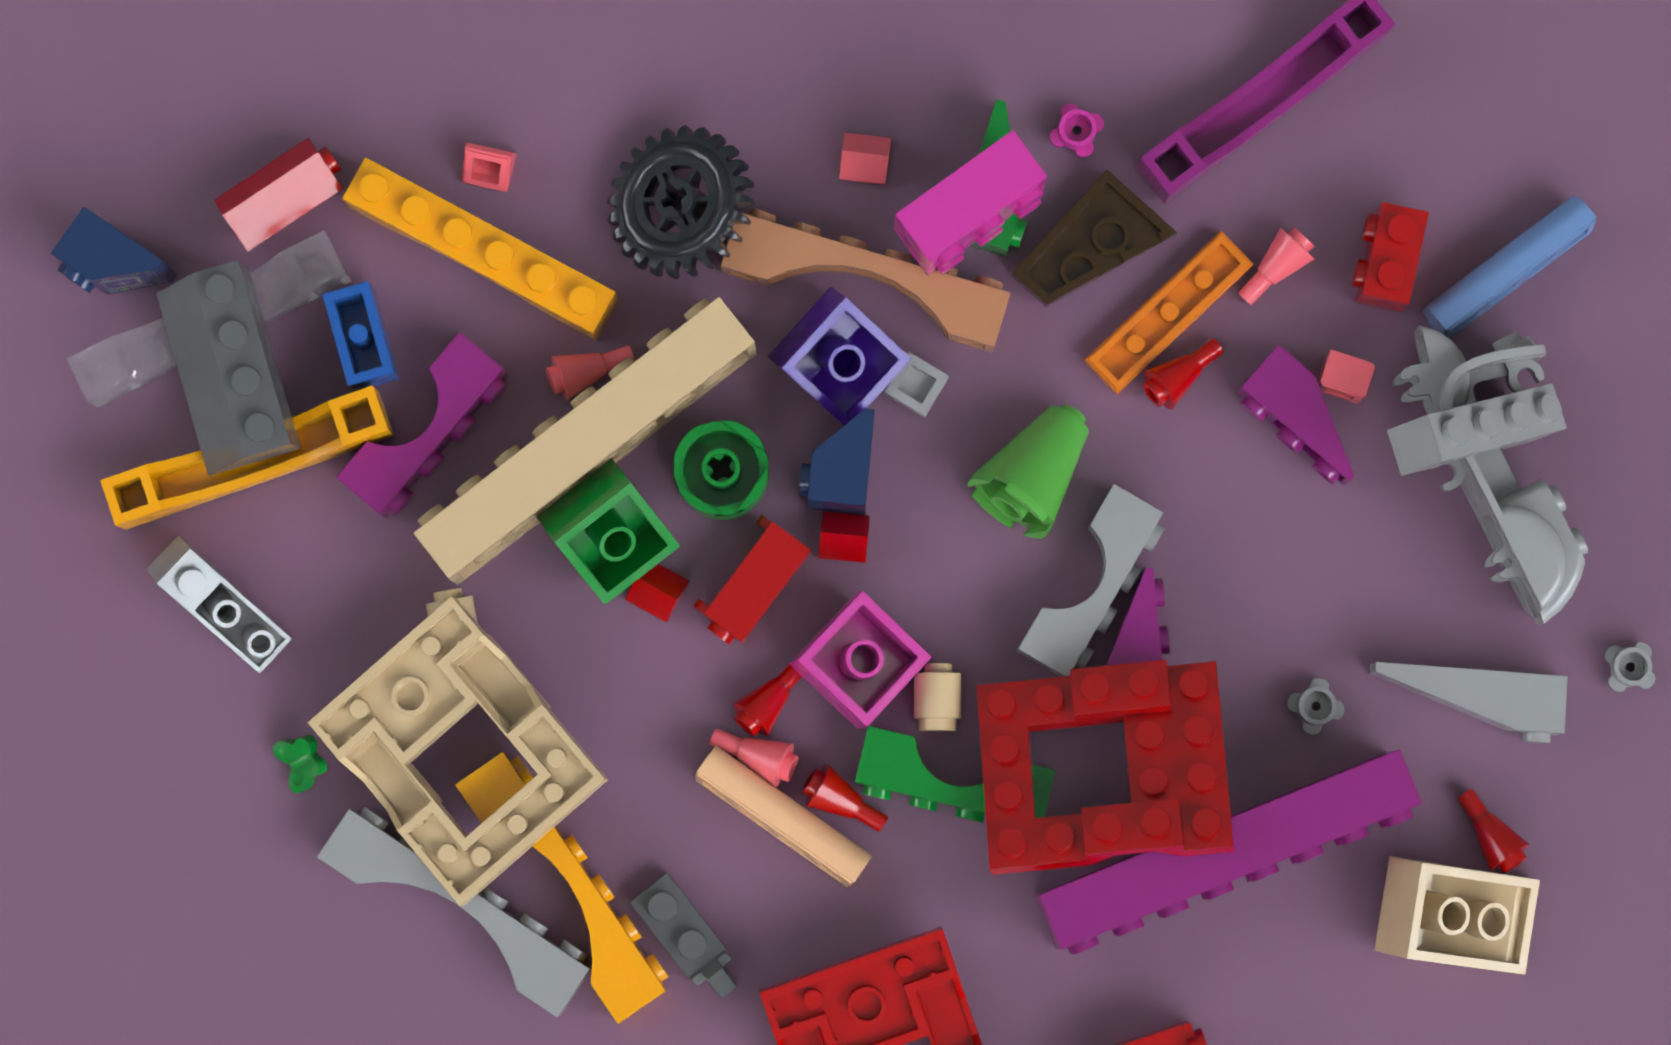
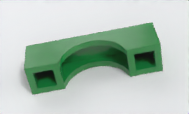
[855,726,1055,823]

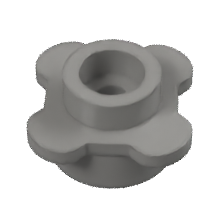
[1604,642,1656,692]
[1287,678,1344,735]

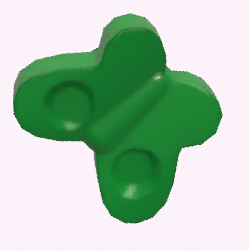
[273,735,327,793]

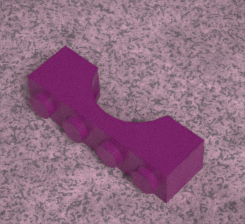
[336,332,507,518]

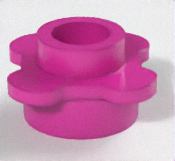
[1050,103,1104,158]

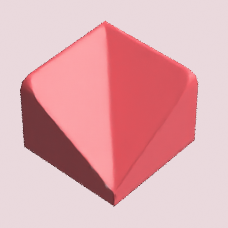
[1317,349,1375,404]

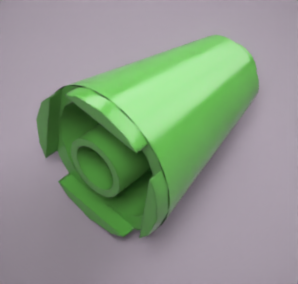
[967,404,1089,539]

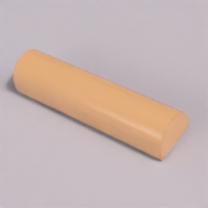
[695,746,872,888]

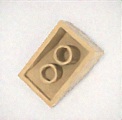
[1374,856,1540,975]

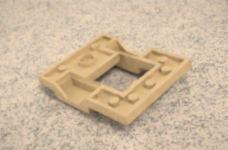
[307,596,609,906]

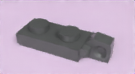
[629,873,737,998]

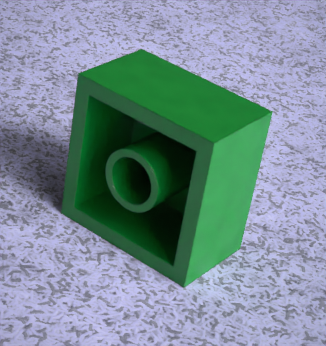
[536,458,680,605]

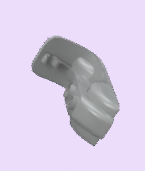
[1392,325,1588,626]

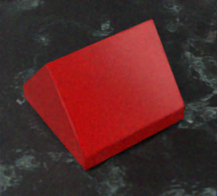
[819,511,870,563]
[625,564,690,623]

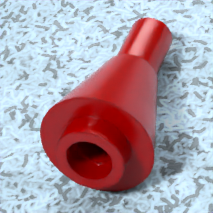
[1142,338,1224,409]
[733,664,802,737]
[801,764,888,832]
[1457,789,1530,874]

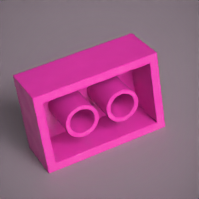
[894,130,1048,276]

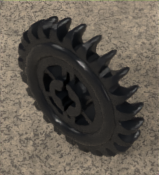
[607,125,755,279]

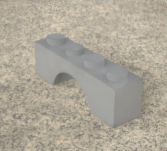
[1387,383,1567,476]
[1016,484,1165,677]

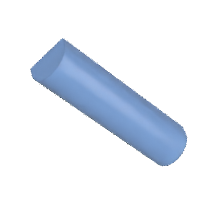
[1422,195,1597,339]

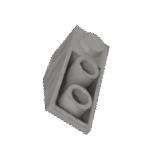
[146,535,292,674]

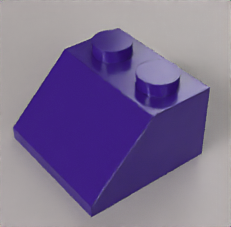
[767,287,912,426]

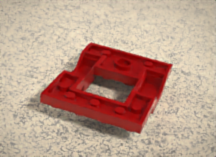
[976,660,1235,875]
[759,926,982,1045]

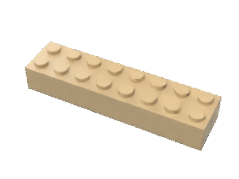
[414,297,757,585]

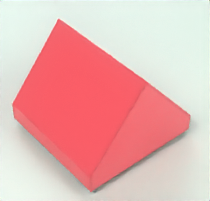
[839,133,891,185]
[461,142,517,192]

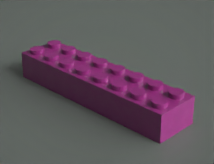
[1035,749,1423,955]

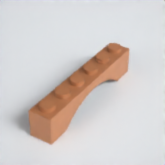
[721,209,1011,353]

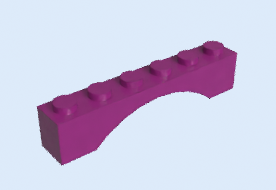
[1136,0,1396,204]

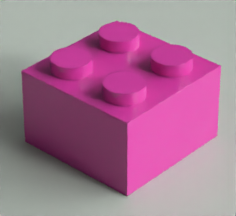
[789,591,932,729]

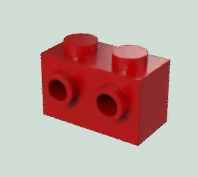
[1352,202,1429,312]

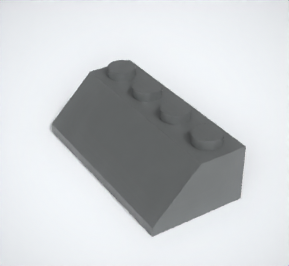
[156,260,301,476]

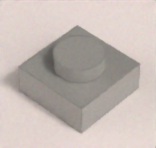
[884,352,949,418]

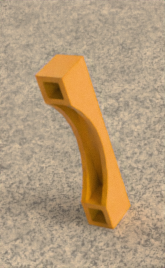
[342,157,619,341]
[100,385,395,530]
[455,752,669,1024]

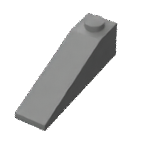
[1369,662,1568,743]

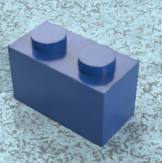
[322,281,400,392]

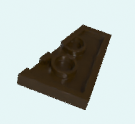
[1011,170,1177,307]

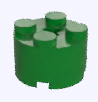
[673,420,770,520]

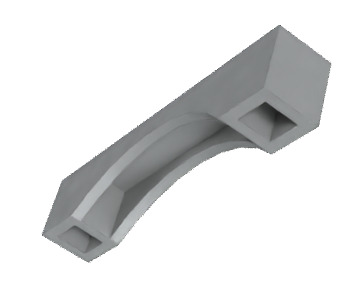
[317,807,592,1017]

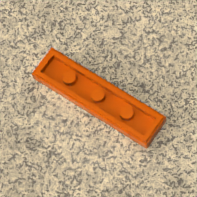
[1084,231,1254,395]

